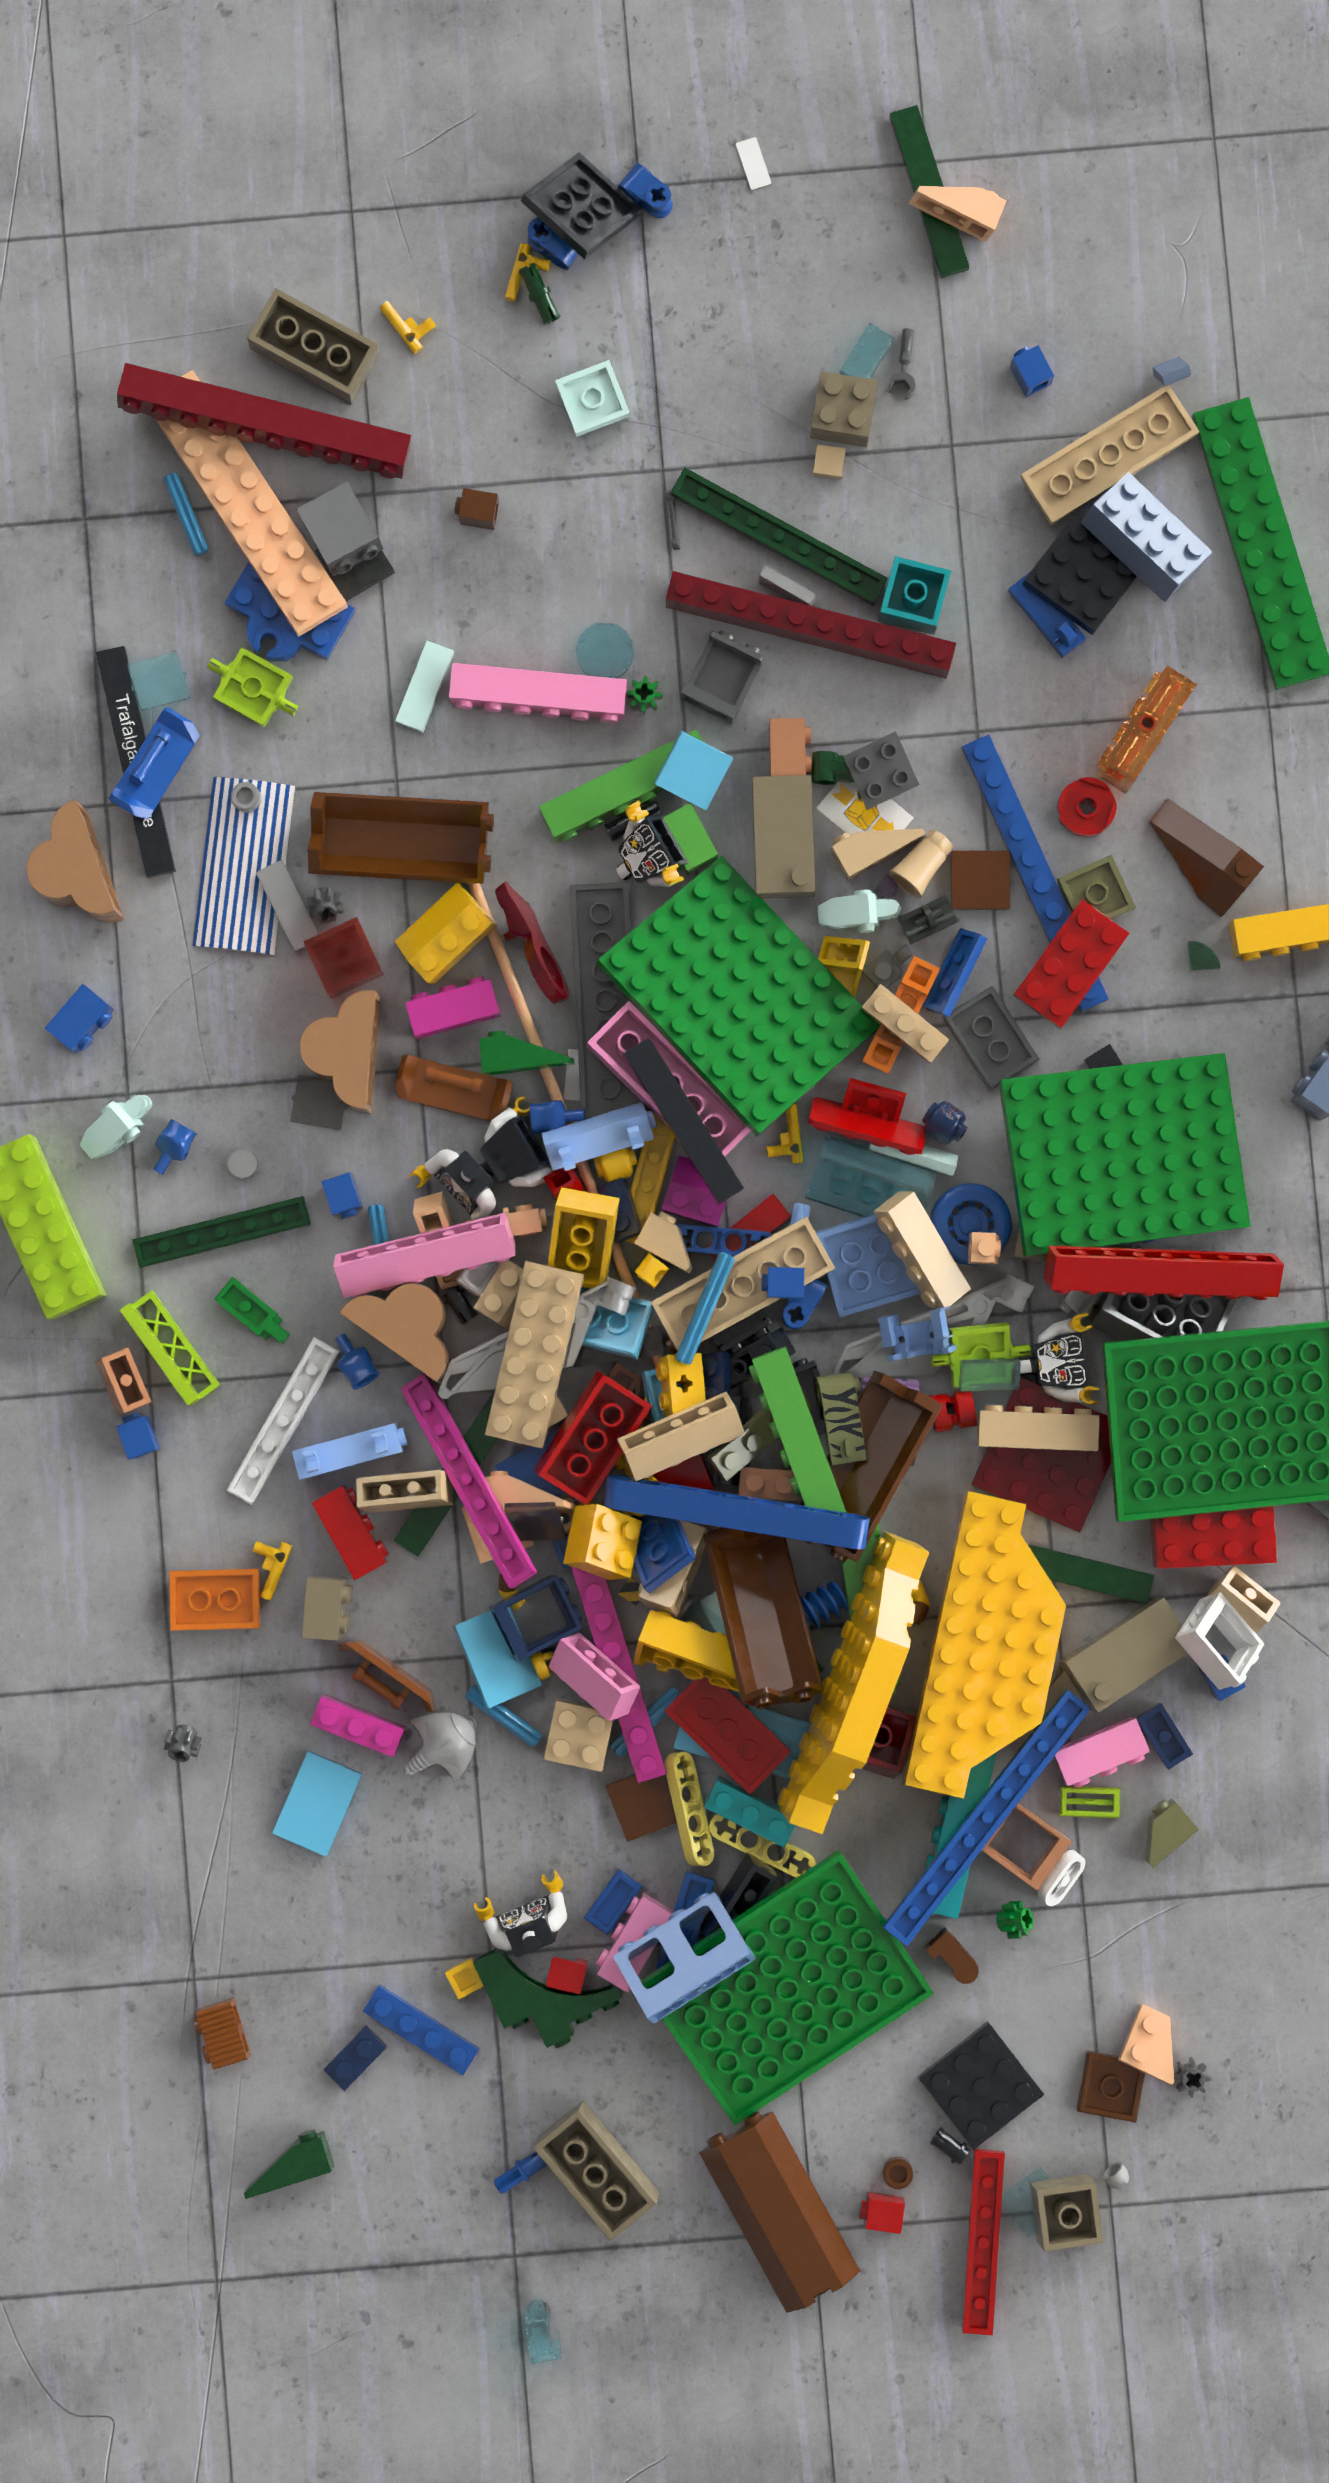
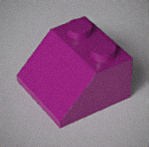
[662,1155,735,1227]

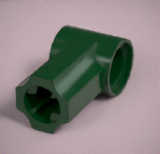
[811,751,854,785]

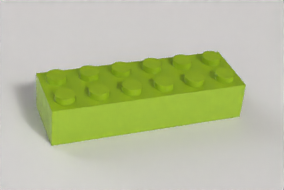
[0,1134,107,1320]

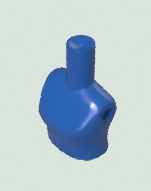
[530,1100,586,1134]
[153,1119,197,1175]
[335,1334,379,1390]

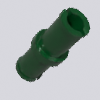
[518,263,561,325]

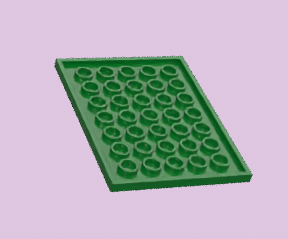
[596,856,880,1137]
[998,1053,1251,1257]
[1102,1320,1329,1522]
[640,1850,934,2125]

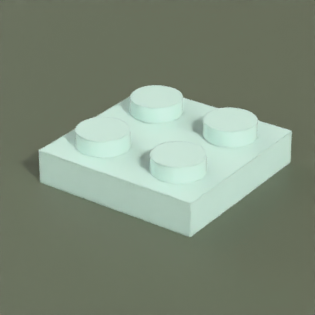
[555,360,630,437]

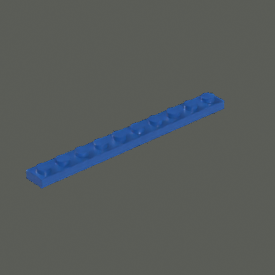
[962,734,1109,1012]
[882,1689,1091,1946]

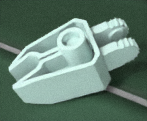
[818,890,902,933]
[80,1095,153,1159]

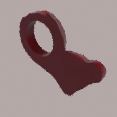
[495,881,569,1004]

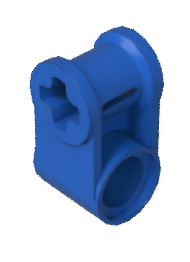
[618,163,673,218]
[528,217,578,270]
[781,1279,828,1330]

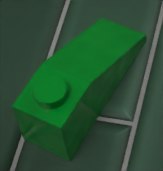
[479,1031,575,1076]

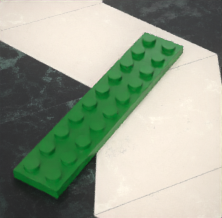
[1192,397,1329,690]

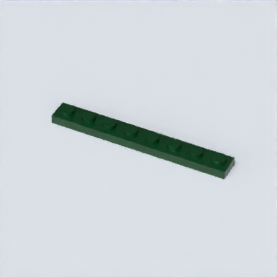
[670,467,888,606]

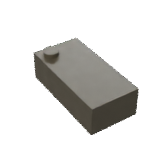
[247,288,379,405]
[752,775,815,899]
[1059,1597,1188,1713]
[533,2100,660,2241]

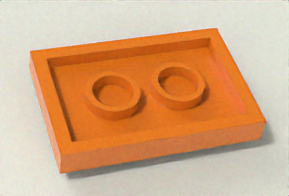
[169,1568,261,1631]

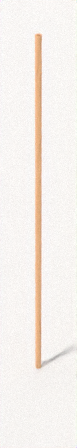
[467,883,720,1528]

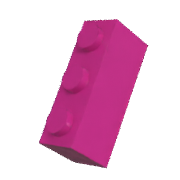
[405,977,501,1039]
[310,1694,407,1757]

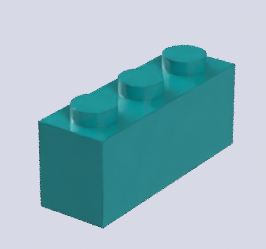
[704,1776,795,1847]

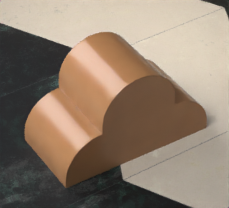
[27,800,124,923]
[300,990,381,1114]
[340,1283,450,1383]

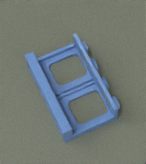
[612,1892,756,2024]

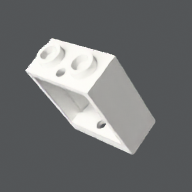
[1175,1592,1264,1690]

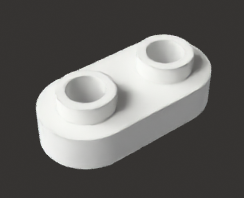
[1038,1850,1085,1906]

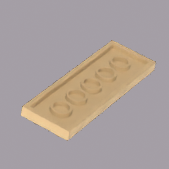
[1020,385,1199,526]
[651,1217,835,1351]
[485,1261,584,1449]

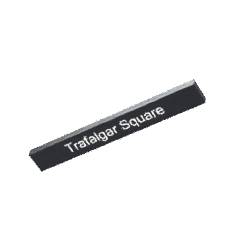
[96,646,176,878]

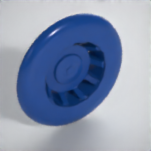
[930,1183,1012,1265]

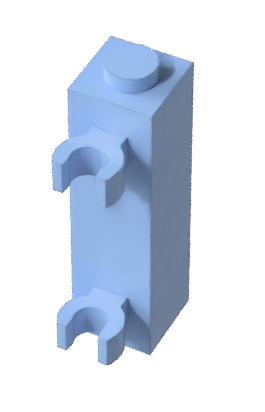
[541,1102,657,1171]
[292,1423,408,1480]

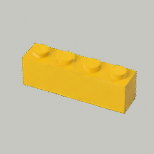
[1229,904,1329,961]

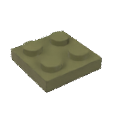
[1057,855,1136,920]

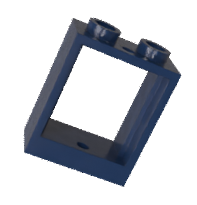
[489,1574,583,1661]

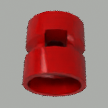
[929,1389,977,1433]

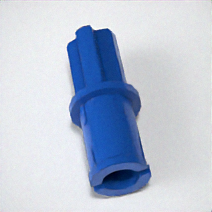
[494,2151,547,2194]

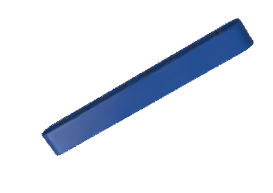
[604,1475,870,1549]

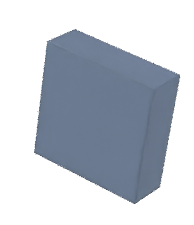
[1152,357,1191,386]

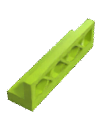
[120,1290,221,1406]

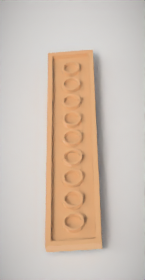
[155,370,348,637]

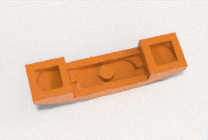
[862,956,940,1074]

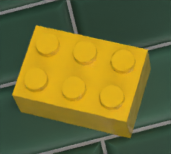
[548,1187,620,1289]

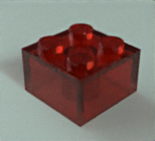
[303,917,384,999]

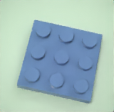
[816,1214,921,1317]

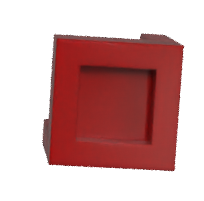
[546,1956,588,1994]

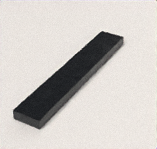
[624,1038,744,1205]

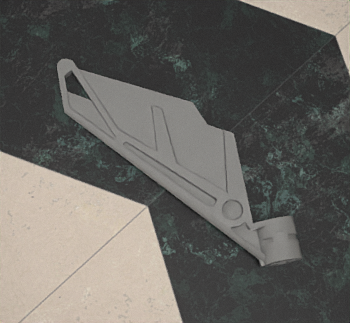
[831,1273,1035,1378]
[438,1277,636,1399]

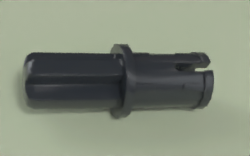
[604,801,662,842]

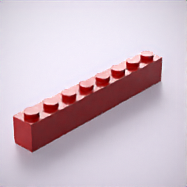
[1043,1246,1284,1300]

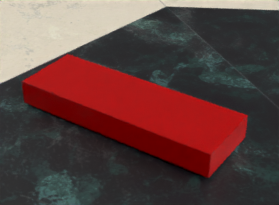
[705,1194,792,1261]

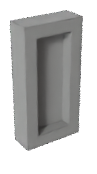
[759,565,816,606]

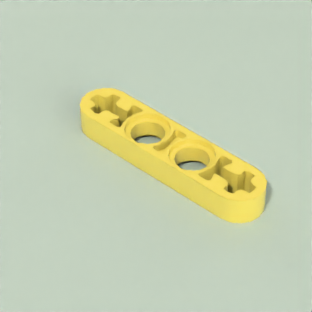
[665,1752,714,1867]
[709,1814,816,1878]

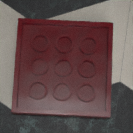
[971,1377,1111,1533]

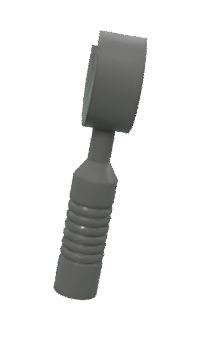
[889,328,915,400]

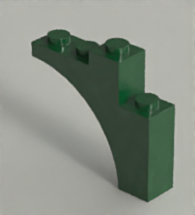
[473,1948,623,2048]

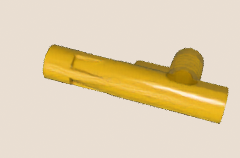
[505,243,551,302]
[379,301,436,354]
[766,1104,804,1164]
[252,1541,293,1601]

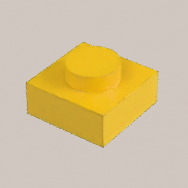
[445,1957,484,1999]

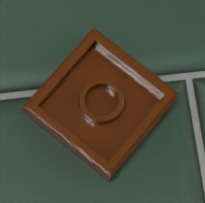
[950,851,1010,910]
[606,1774,677,1842]
[1076,2050,1145,2123]

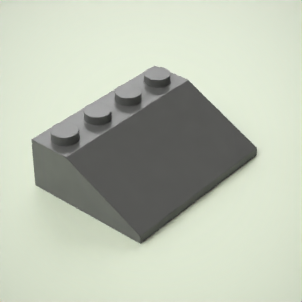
[1090,1243,1236,1341]

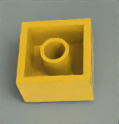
[563,1504,642,1580]

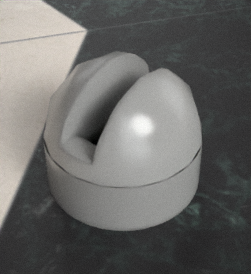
[1103,2162,1129,2189]

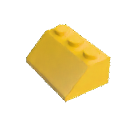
[394,882,497,984]

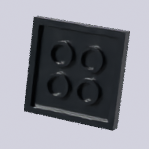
[521,152,642,259]
[1022,515,1137,636]
[918,2021,1044,2150]

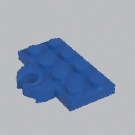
[225,562,355,662]

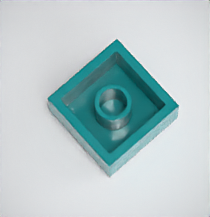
[878,556,952,635]

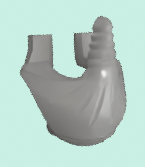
[403,1712,478,1782]

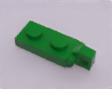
[214,1276,290,1344]

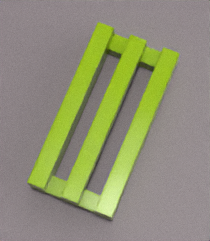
[1059,1785,1120,1818]

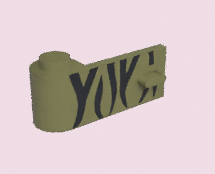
[815,1372,867,1465]

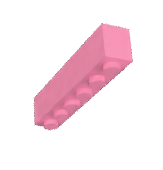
[449,663,627,724]
[333,1212,515,1298]

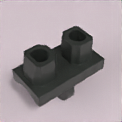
[898,895,958,945]

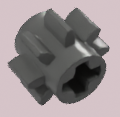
[307,887,344,923]
[164,1725,202,1762]
[1174,2057,1211,2098]

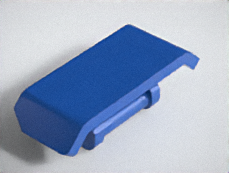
[108,707,200,819]

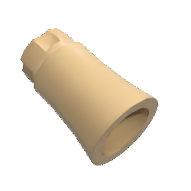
[889,830,953,898]

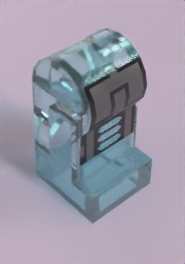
[524,2300,562,2364]

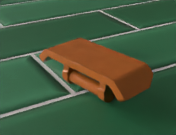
[395,1054,513,1122]
[338,1639,435,1712]

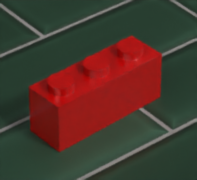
[312,1485,389,1581]

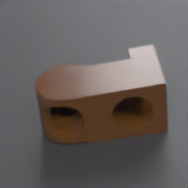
[924,1927,979,1984]

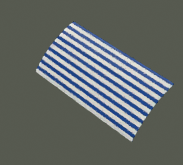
[193,777,295,955]

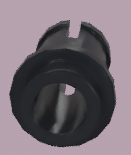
[443,1286,478,1324]
[930,2127,970,2165]

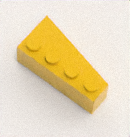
[633,1610,739,1692]

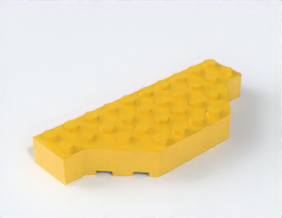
[902,1491,1066,1799]
[778,1531,929,1834]

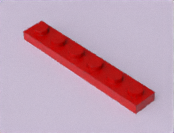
[962,2149,1005,2336]

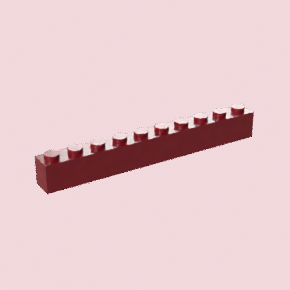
[117,363,411,479]
[666,571,956,679]

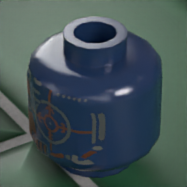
[922,1101,968,1145]

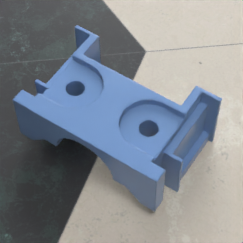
[877,1306,957,1361]

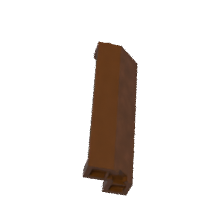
[307,792,494,884]
[801,1371,943,1563]
[703,1527,823,1709]
[699,2111,860,2313]

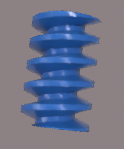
[800,1581,849,1632]

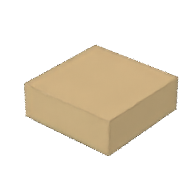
[813,444,846,479]

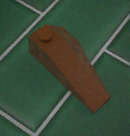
[1149,799,1264,917]

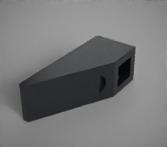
[730,1327,796,1389]

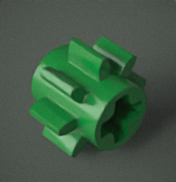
[626,675,663,714]
[996,1901,1034,1939]

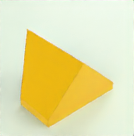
[818,936,870,998]

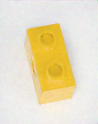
[656,1353,706,1418]

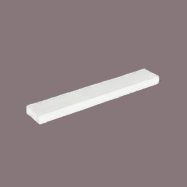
[226,1337,340,1505]

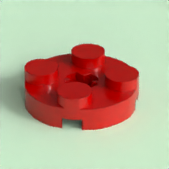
[1057,777,1117,837]

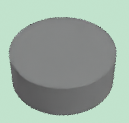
[231,782,261,813]
[228,1149,258,1179]

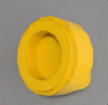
[530,1650,554,1680]

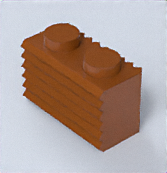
[194,1997,251,2070]

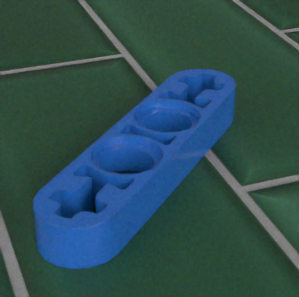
[674,1224,772,1257]

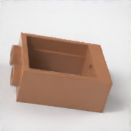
[982,1802,1072,1891]

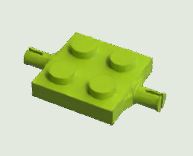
[207,647,299,728]
[930,1322,1031,1388]

